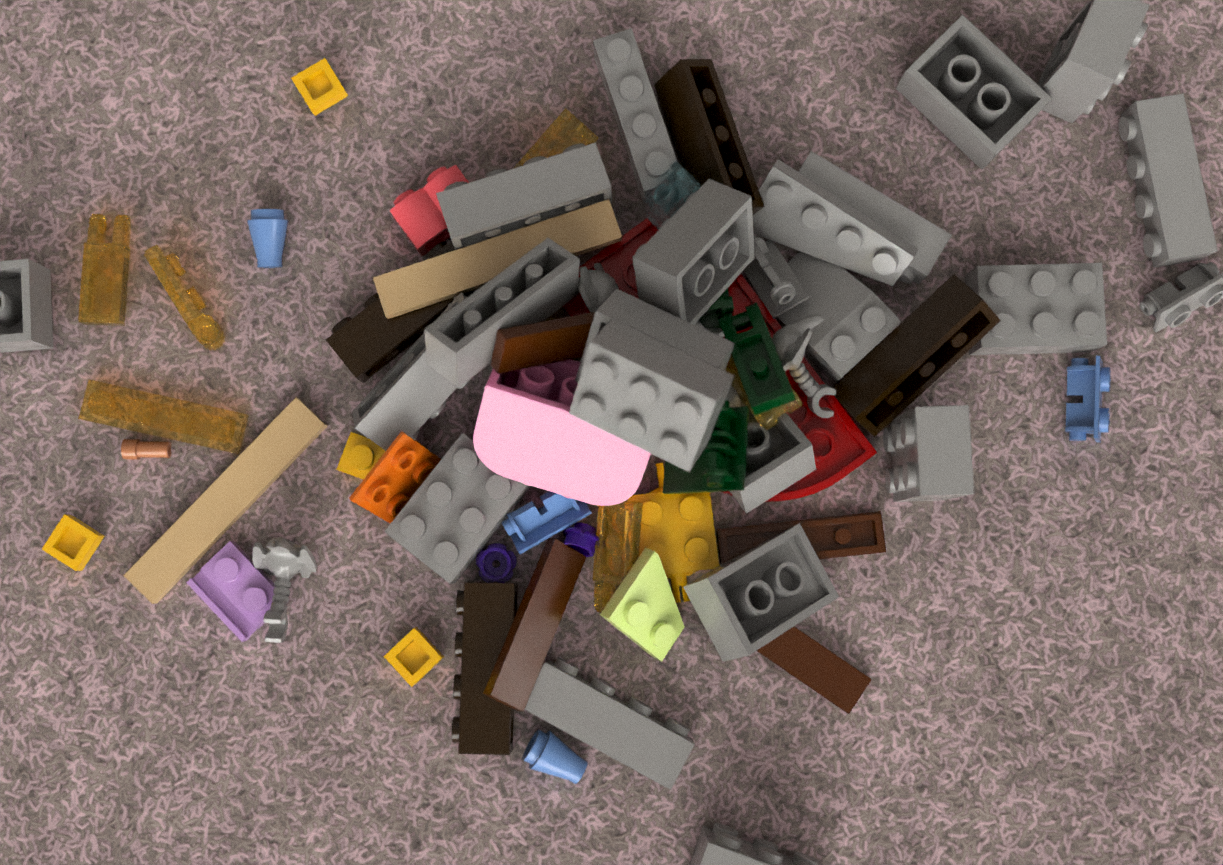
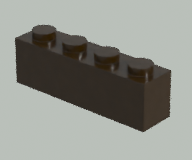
[654,59,765,215]
[326,240,473,383]
[832,274,1001,437]
[452,582,518,755]

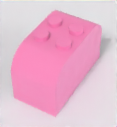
[473,359,651,506]

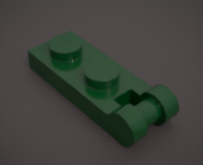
[718,302,796,415]

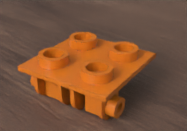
[349,431,441,524]

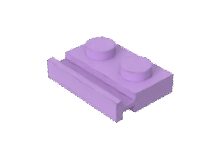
[186,541,276,642]

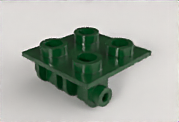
[663,400,749,494]

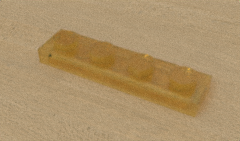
[78,380,249,454]

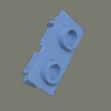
[1065,356,1111,443]
[501,491,592,554]

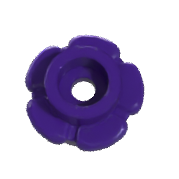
[563,522,602,557]
[476,543,517,583]

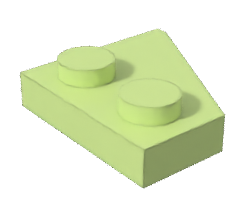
[600,548,685,662]

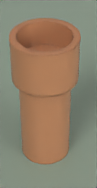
[121,439,171,459]

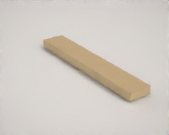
[373,199,622,319]
[123,397,328,604]

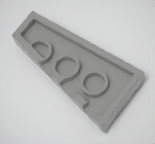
[753,159,919,286]

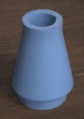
[247,209,288,268]
[522,729,588,784]

